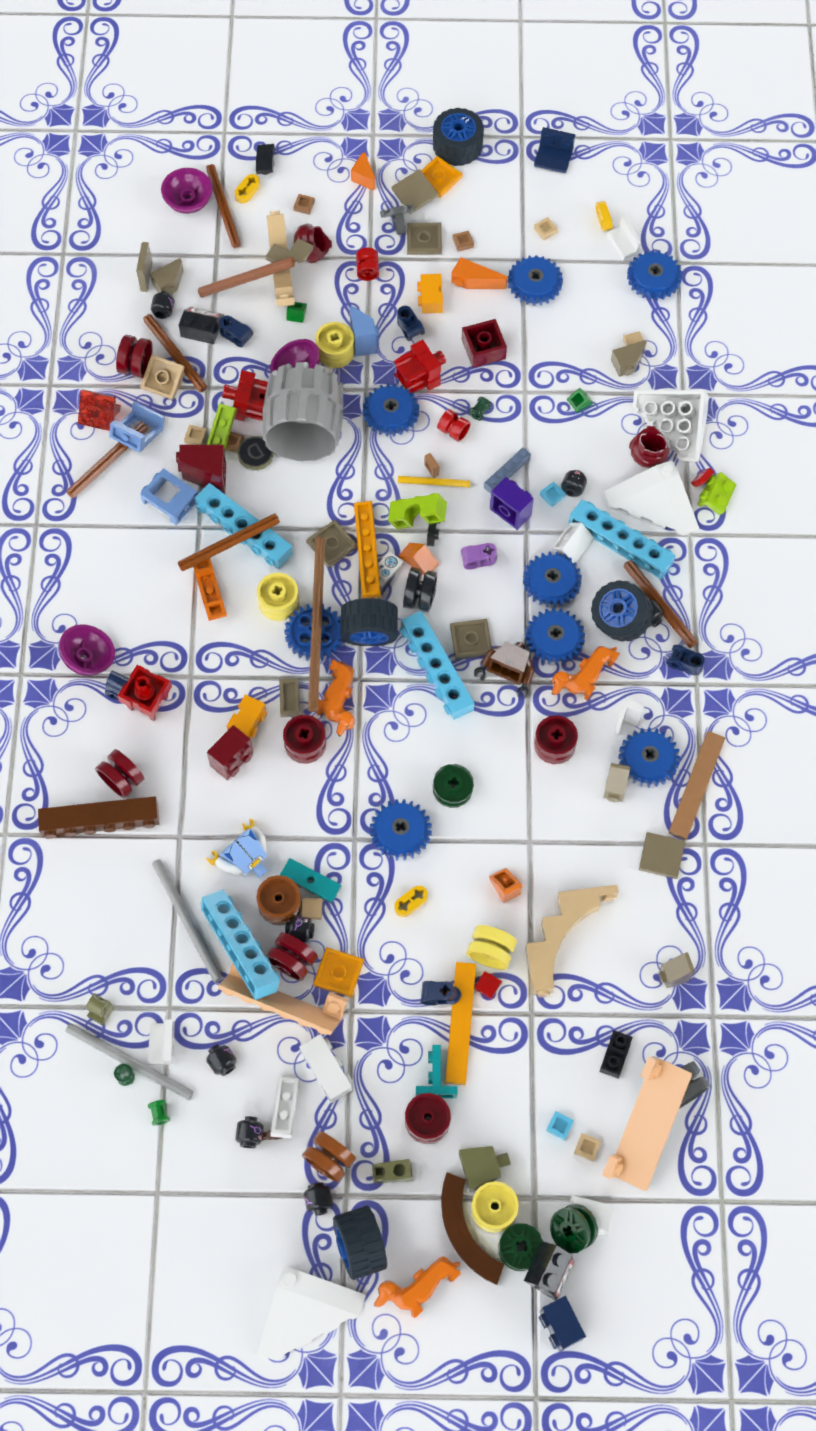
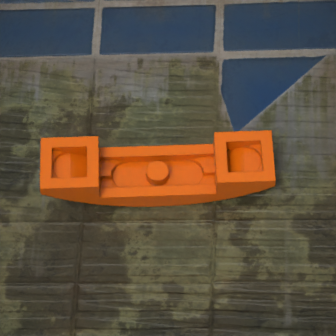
[193,558,227,621]

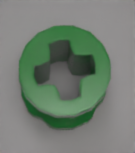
[147,1100,171,1126]

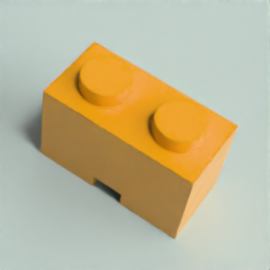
[417,274,443,314]
[226,694,267,739]

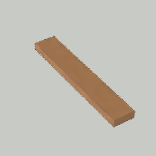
[668,731,726,840]

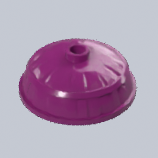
[161,168,212,214]
[270,339,320,373]
[59,624,115,676]

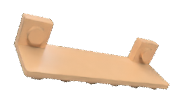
[218,963,349,1035]
[602,1056,692,1191]

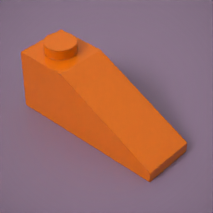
[451,257,508,289]

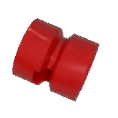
[356,247,379,281]
[437,409,471,442]

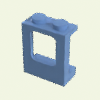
[109,401,165,453]
[140,468,198,526]

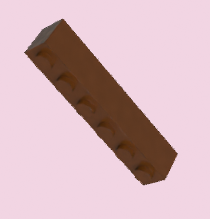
[38,796,160,839]

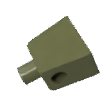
[458,1146,511,1192]

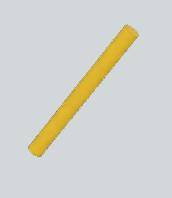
[398,476,470,488]

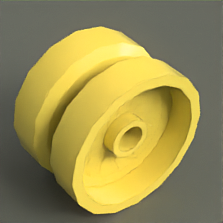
[315,322,355,368]
[257,573,299,621]
[466,925,517,970]
[471,1181,519,1233]

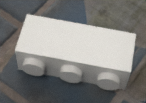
[299,1034,353,1103]

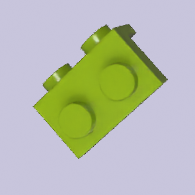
[697,472,737,515]

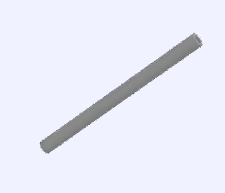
[152,859,223,983]
[65,1023,194,1100]

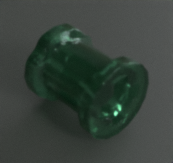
[469,397,492,421]
[114,1064,135,1086]

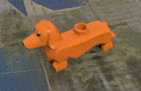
[551,646,620,701]
[317,659,355,737]
[374,1256,461,1318]

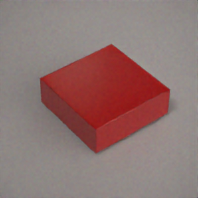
[691,468,714,487]
[474,971,502,1000]

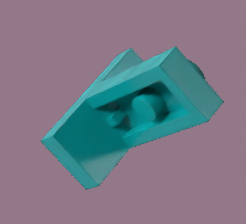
[416,1045,458,1099]

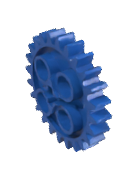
[284,604,344,661]

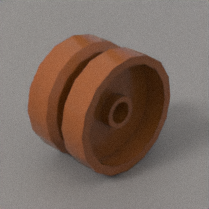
[256,875,302,925]
[302,1131,356,1183]

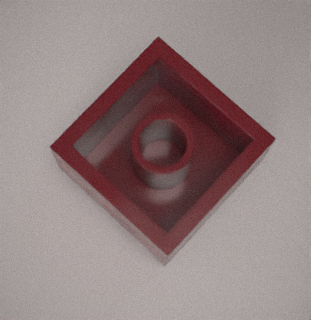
[461,319,507,368]
[207,725,253,780]

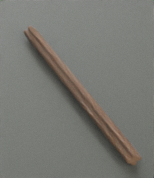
[308,537,326,712]

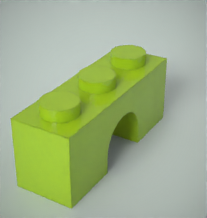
[388,493,447,530]

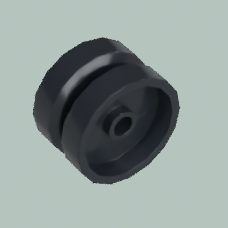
[403,567,437,613]

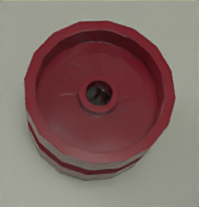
[116,334,153,379]
[283,715,326,764]
[534,715,578,764]
[94,749,145,798]
[266,932,318,981]
[405,1093,451,1144]

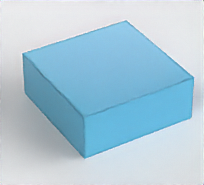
[540,481,566,507]
[546,1111,574,1141]

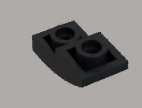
[256,143,275,175]
[599,1030,633,1079]

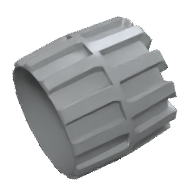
[262,362,343,461]

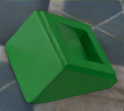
[286,302,307,323]
[567,388,593,413]

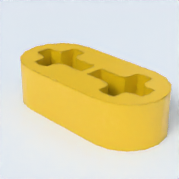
[235,174,260,203]
[595,201,613,231]
[394,886,428,917]

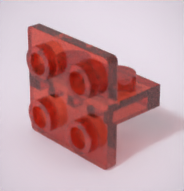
[78,389,121,431]

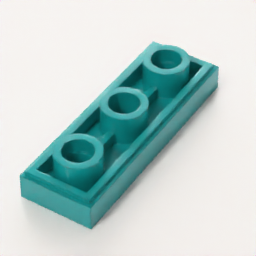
[280,858,342,904]

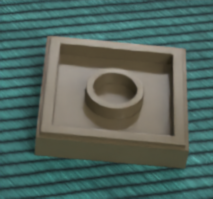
[391,169,438,214]
[407,223,442,255]
[136,242,153,292]
[306,520,358,568]
[450,619,492,660]
[638,832,685,879]

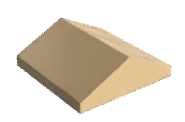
[140,354,185,400]

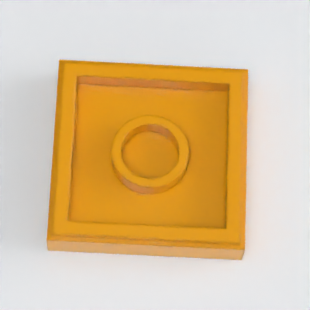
[421,156,463,198]
[313,947,364,998]

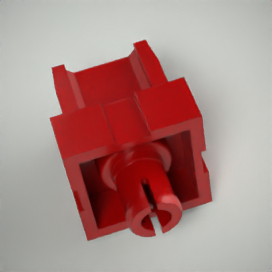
[394,339,446,394]
[222,370,268,422]
[117,665,172,721]

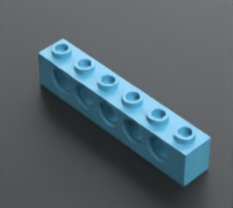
[195,483,293,569]
[568,499,676,580]
[400,611,474,720]
[201,889,280,1000]

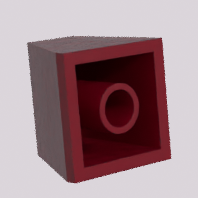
[176,445,227,494]

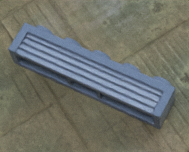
[484,447,531,494]

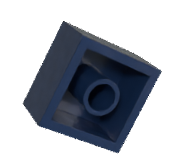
[538,1295,586,1352]

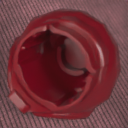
[293,223,332,263]
[629,426,669,469]

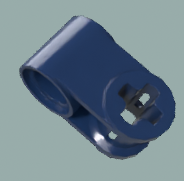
[397,306,425,341]
[219,315,253,348]
[666,645,705,676]
[105,670,130,701]
[420,981,461,1006]

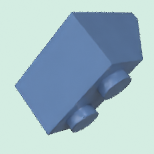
[349,306,379,356]

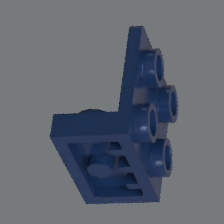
[534,127,576,173]

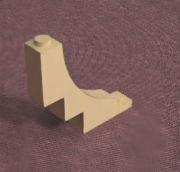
[266,210,295,307]
[525,885,619,997]

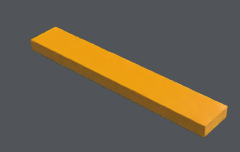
[354,501,382,599]
[445,962,476,1085]

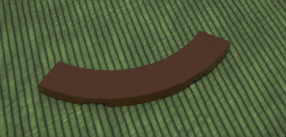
[441,1172,504,1285]

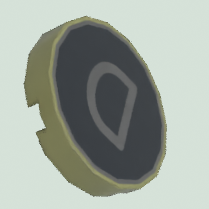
[237,436,274,470]

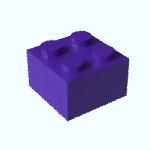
[490,477,534,530]

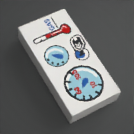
[378,552,404,590]

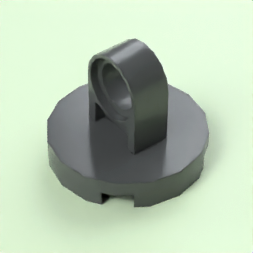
[380,204,414,235]

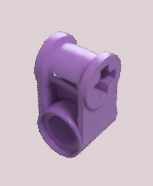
[461,543,497,570]

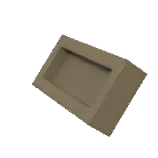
[279,679,300,717]

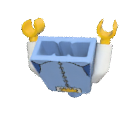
[206,819,268,878]

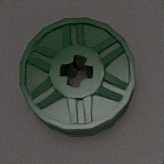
[432,764,474,808]
[550,1204,598,1254]
[498,1223,543,1271]

